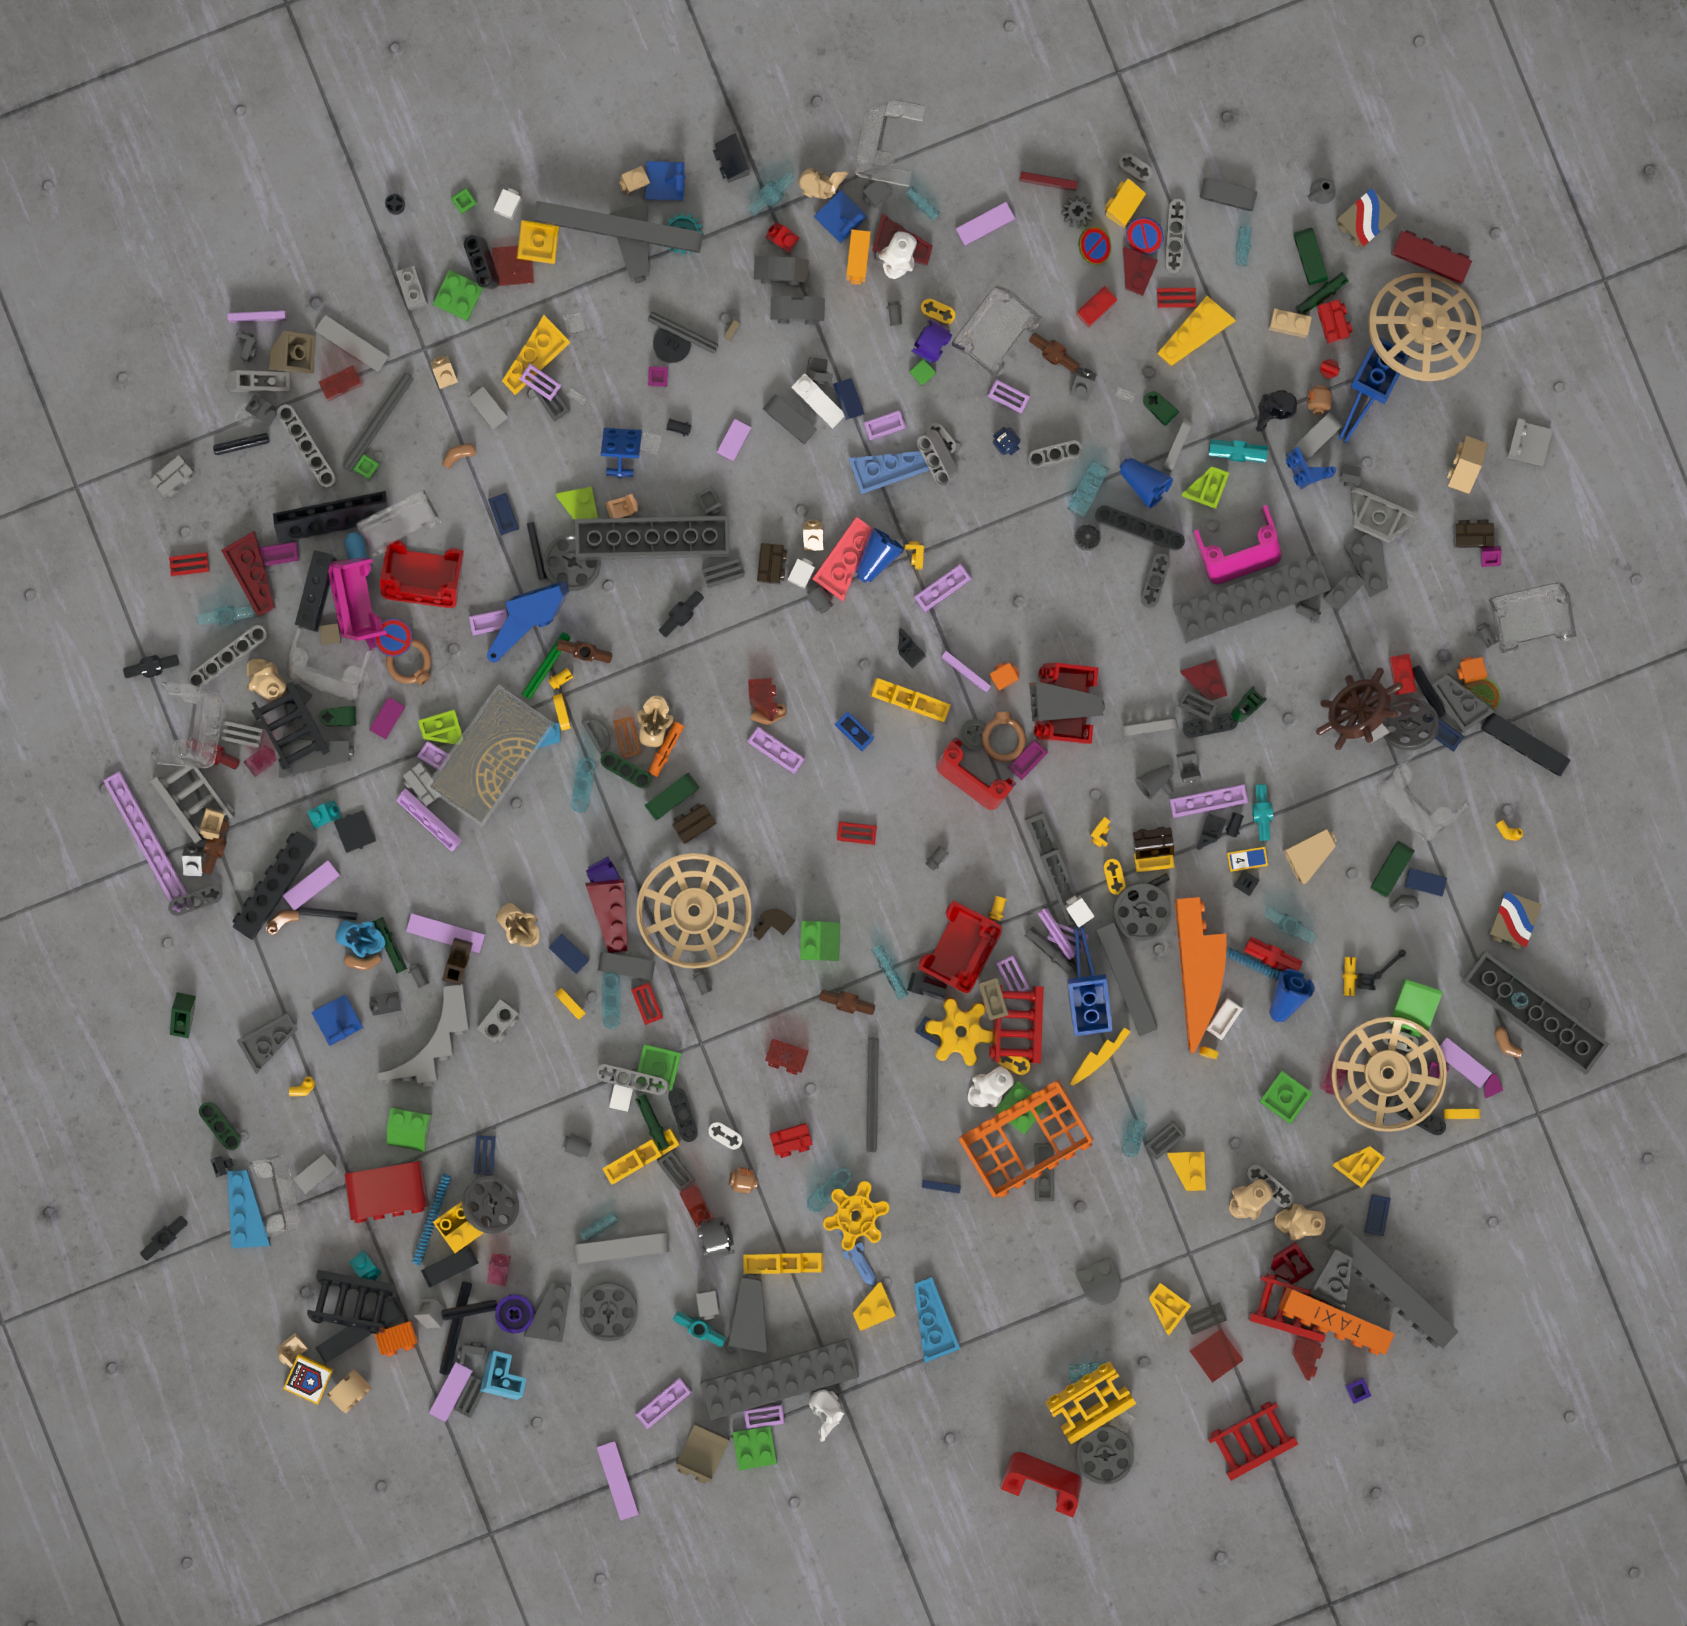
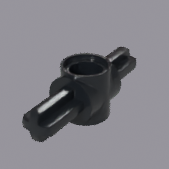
[658,591,704,637]
[123,654,180,678]
[140,1216,188,1261]

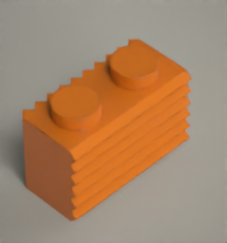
[374,1320,419,1357]

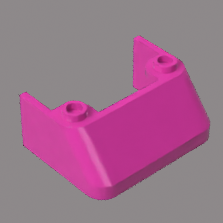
[1192,505,1282,585]
[328,557,387,641]

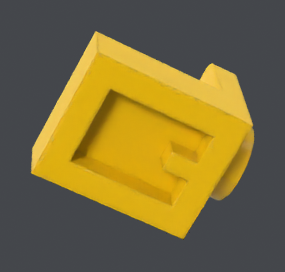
[905,541,924,570]
[1090,817,1111,847]

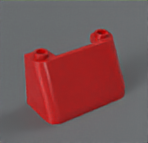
[380,540,464,608]
[936,737,1016,810]
[918,900,1002,994]

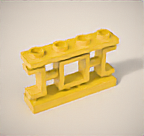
[1045,1362,1136,1444]

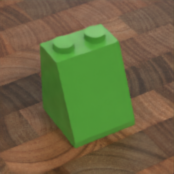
[800,921,840,961]
[1388,979,1443,1038]
[387,1107,432,1152]

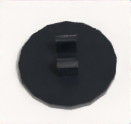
[653,328,691,363]

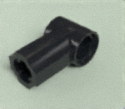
[907,972,948,1000]

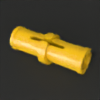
[1342,957,1357,996]

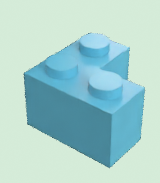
[480,1351,526,1400]

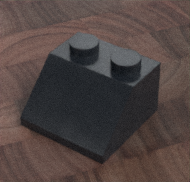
[713,133,750,183]

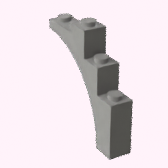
[377,984,470,1087]

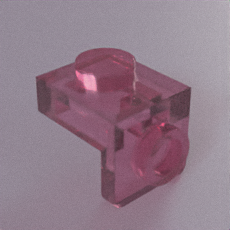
[243,745,277,777]
[1320,1062,1348,1095]
[487,1254,511,1286]

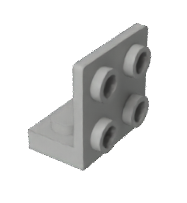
[1506,418,1552,467]

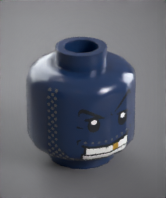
[992,427,1021,455]

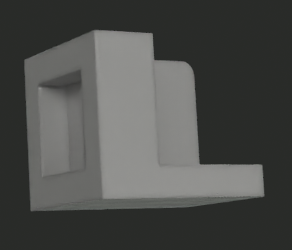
[414,1298,445,1329]

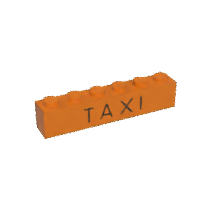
[1278,1287,1395,1356]

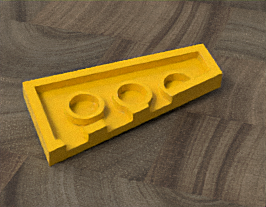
[1157,296,1236,367]
[502,315,571,396]

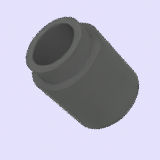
[806,585,834,614]
[562,1133,592,1158]

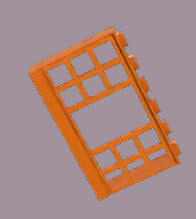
[958,1079,1094,1198]

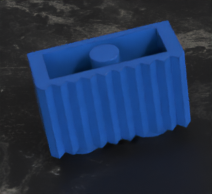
[835,712,874,752]

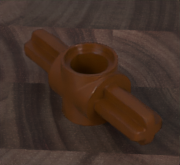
[1029,333,1080,373]
[556,639,612,663]
[201,819,229,874]
[819,989,875,1015]

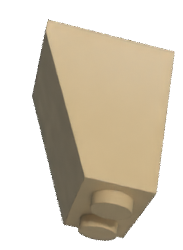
[1283,829,1337,885]

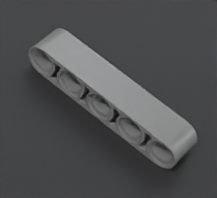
[277,404,337,488]
[188,625,268,689]
[574,1232,669,1264]

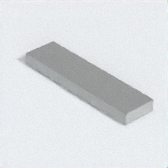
[314,315,389,373]

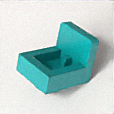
[307,800,341,829]
[349,1250,382,1280]

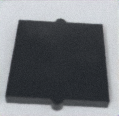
[334,810,376,853]

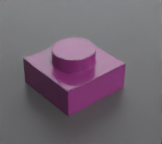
[648,367,668,387]
[1481,546,1502,567]

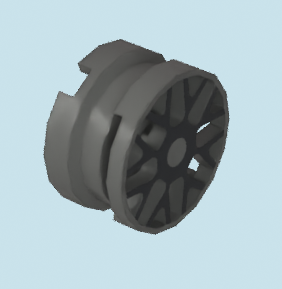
[1074,523,1101,551]

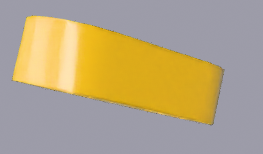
[921,299,955,325]
[553,693,571,731]
[1103,859,1125,895]
[554,987,586,1020]
[997,1056,1030,1075]
[1444,1109,1481,1119]

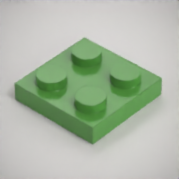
[433,270,484,321]
[637,1044,681,1091]
[1259,1071,1313,1124]
[994,1081,1048,1135]
[732,1426,777,1470]

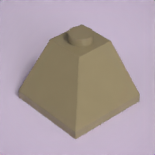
[269,331,316,374]

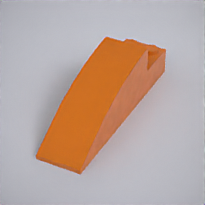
[1174,897,1227,1053]

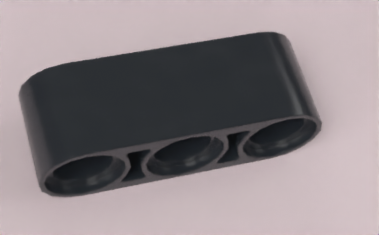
[464,235,499,289]
[421,1246,479,1288]

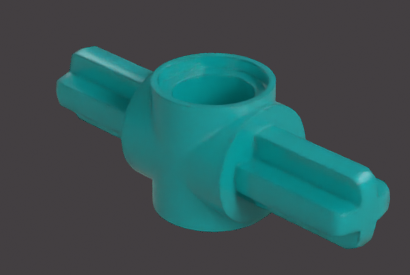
[1252,784,1273,841]
[673,1311,726,1347]

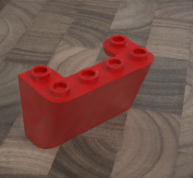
[1033,663,1099,744]
[344,1161,429,1223]
[1000,1452,1082,1518]

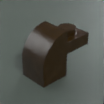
[753,909,795,941]
[442,938,473,985]

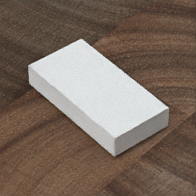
[1206,998,1243,1040]
[609,1072,633,1112]

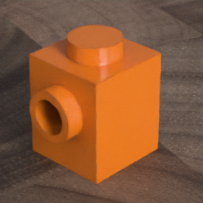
[1456,657,1487,685]
[989,662,1020,691]

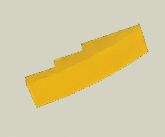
[869,678,951,723]
[1069,1027,1131,1086]
[602,1128,681,1185]
[743,1253,824,1274]

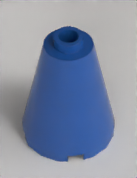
[1119,458,1173,508]
[855,528,905,583]
[1269,969,1315,1022]

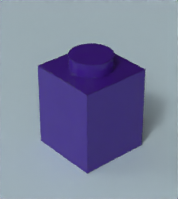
[1344,1377,1371,1404]

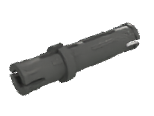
[1024,927,1075,974]

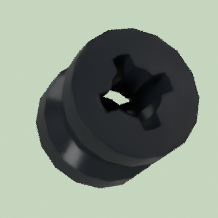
[385,194,405,215]
[1356,973,1377,990]

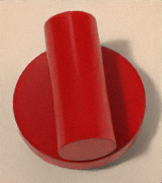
[1320,359,1340,379]

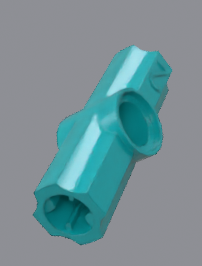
[1208,439,1268,463]

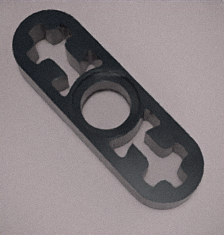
[1183,713,1238,738]
[668,1088,698,1142]
[1394,1099,1446,1135]

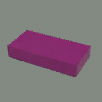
[260,541,300,566]
[369,697,405,740]
[1008,740,1048,780]

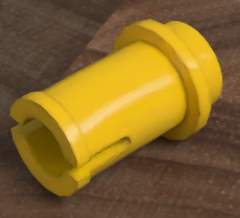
[548,668,574,690]
[989,896,1007,921]

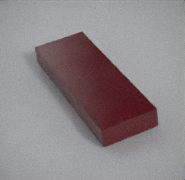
[1019,171,1078,191]

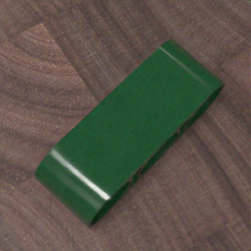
[1293,227,1328,286]
[600,752,652,789]
[644,772,700,821]
[1370,841,1415,898]
[199,1102,242,1150]

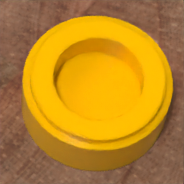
[1198,1046,1219,1060]

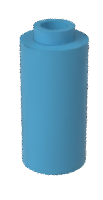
[344,532,371,573]

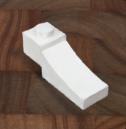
[791,373,845,429]

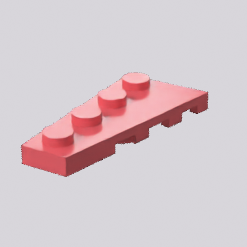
[812,517,872,601]

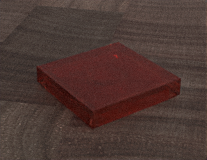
[492,246,534,287]
[1190,1328,1243,1383]

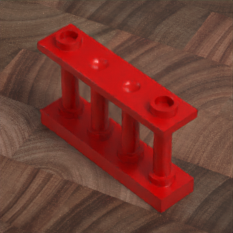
[989,985,1044,1063]
[1248,1273,1328,1343]
[1207,1401,1298,1481]

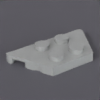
[1351,486,1421,543]

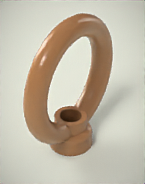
[386,639,432,686]
[982,712,1026,762]

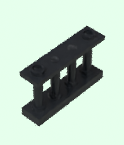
[295,550,337,632]
[251,682,330,773]
[307,1270,395,1334]

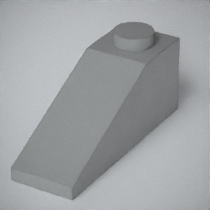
[227,370,290,392]

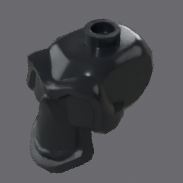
[1256,390,1298,432]

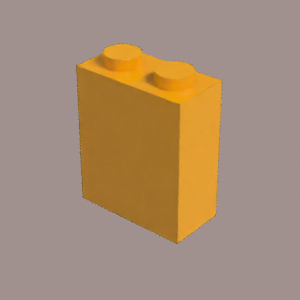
[846,230,871,285]

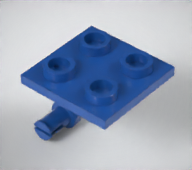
[645,161,685,201]
[814,190,868,244]
[601,428,642,478]
[1285,447,1336,489]
[311,994,363,1046]

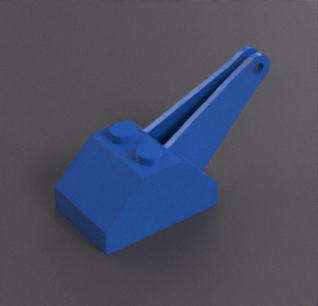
[1338,337,1409,443]
[487,580,569,662]
[1067,926,1113,1036]

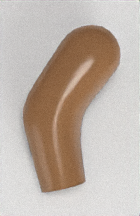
[442,443,476,469]
[750,704,787,725]
[266,910,299,935]
[344,953,382,971]
[1494,1026,1523,1058]

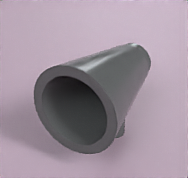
[1307,178,1336,204]
[1135,764,1174,799]

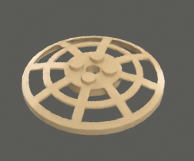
[1368,273,1482,381]
[636,853,752,969]
[1331,1016,1447,1132]

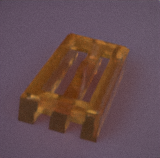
[613,716,641,758]

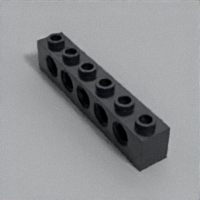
[273,491,392,543]
[232,831,318,940]

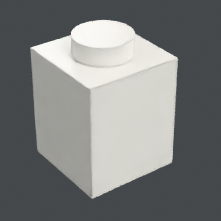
[494,188,522,220]
[788,558,815,589]
[1064,895,1095,927]

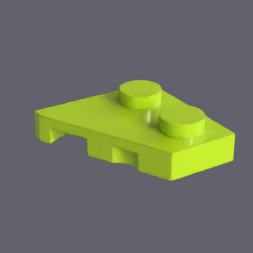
[1181,466,1229,509]
[556,487,598,520]
[418,709,464,745]

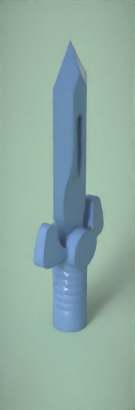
[839,1231,875,1287]

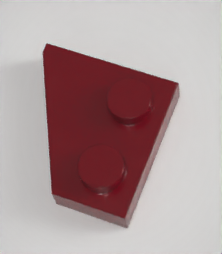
[1123,246,1158,296]
[1180,659,1228,701]

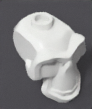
[878,231,917,279]
[967,1066,1014,1107]
[809,1389,844,1442]

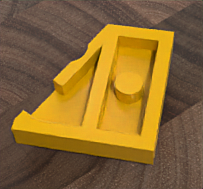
[1332,1146,1385,1188]
[1167,1152,1206,1191]
[853,1282,896,1331]
[1149,1282,1191,1335]

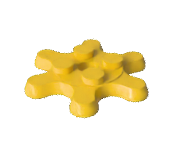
[925,997,993,1066]
[823,1181,889,1251]

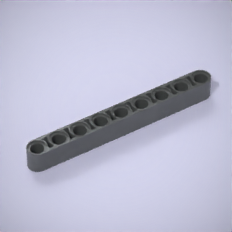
[533,201,703,253]

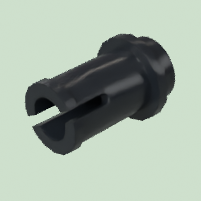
[666,418,692,437]
[1225,812,1244,838]

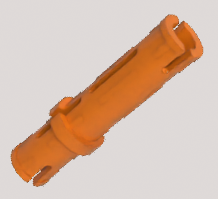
[647,721,685,777]

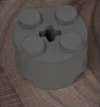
[697,1216,735,1260]

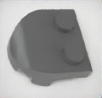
[1075,1257,1121,1305]

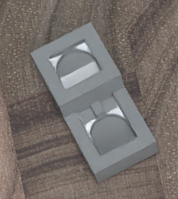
[468,386,508,429]
[293,1154,337,1195]

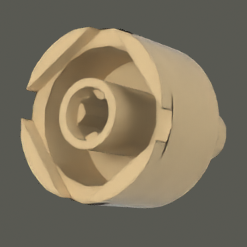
[326,1368,372,1414]

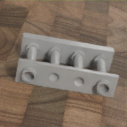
[150,754,234,844]

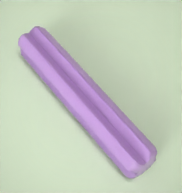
[1038,908,1076,959]

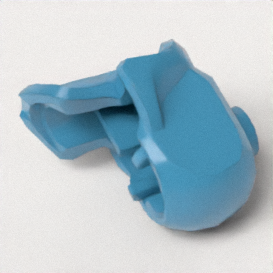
[335,920,385,958]

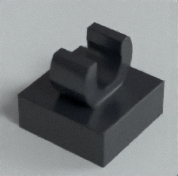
[1233,870,1260,896]
[210,1156,234,1178]

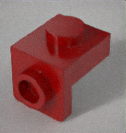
[765,222,800,253]

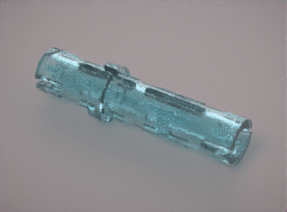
[871,944,909,1000]

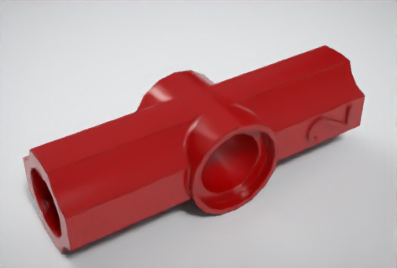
[1244,937,1303,971]

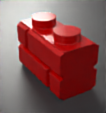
[1076,286,1118,328]
[1316,299,1352,344]
[1388,654,1416,696]
[769,1123,813,1158]

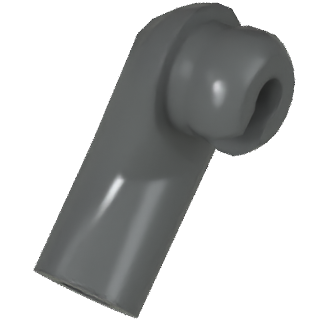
[1389,895,1419,913]

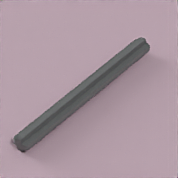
[342,373,414,471]
[866,1038,879,1152]

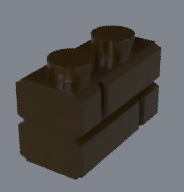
[1453,519,1494,548]
[757,543,787,585]
[672,803,717,844]
[1133,827,1174,860]

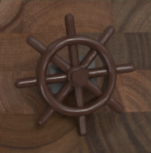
[1316,668,1403,750]

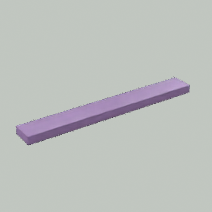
[103,771,194,912]

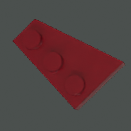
[872,213,933,266]

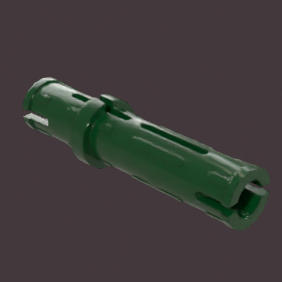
[1296,272,1349,315]
[373,917,408,974]
[635,1094,670,1152]

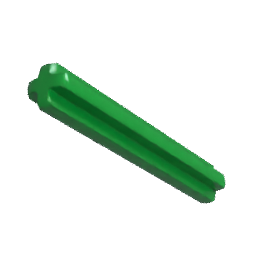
[522,632,571,699]

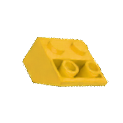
[1104,179,1146,228]
[433,1201,485,1253]

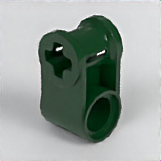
[1143,391,1179,426]
[1232,686,1267,722]
[319,706,357,726]

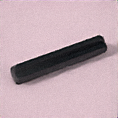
[213,433,270,455]
[1412,665,1446,718]
[441,1300,497,1320]

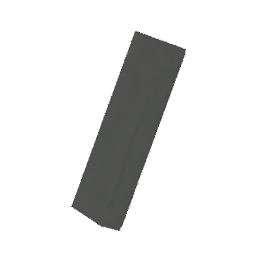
[1034,1143,1054,1201]

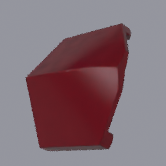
[1271,1242,1314,1284]

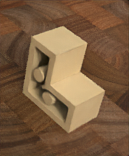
[1447,436,1488,494]

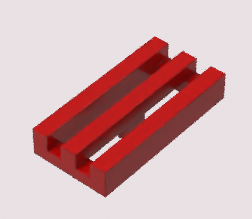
[1157,288,1196,308]
[169,552,210,576]
[837,822,877,845]
[631,982,663,1025]

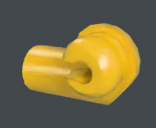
[1495,819,1523,841]
[289,1076,315,1096]

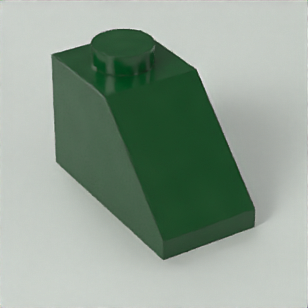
[170,992,196,1039]

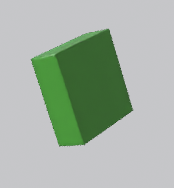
[451,188,477,214]
[909,359,936,386]
[353,453,380,480]

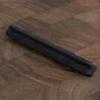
[439,1281,472,1375]

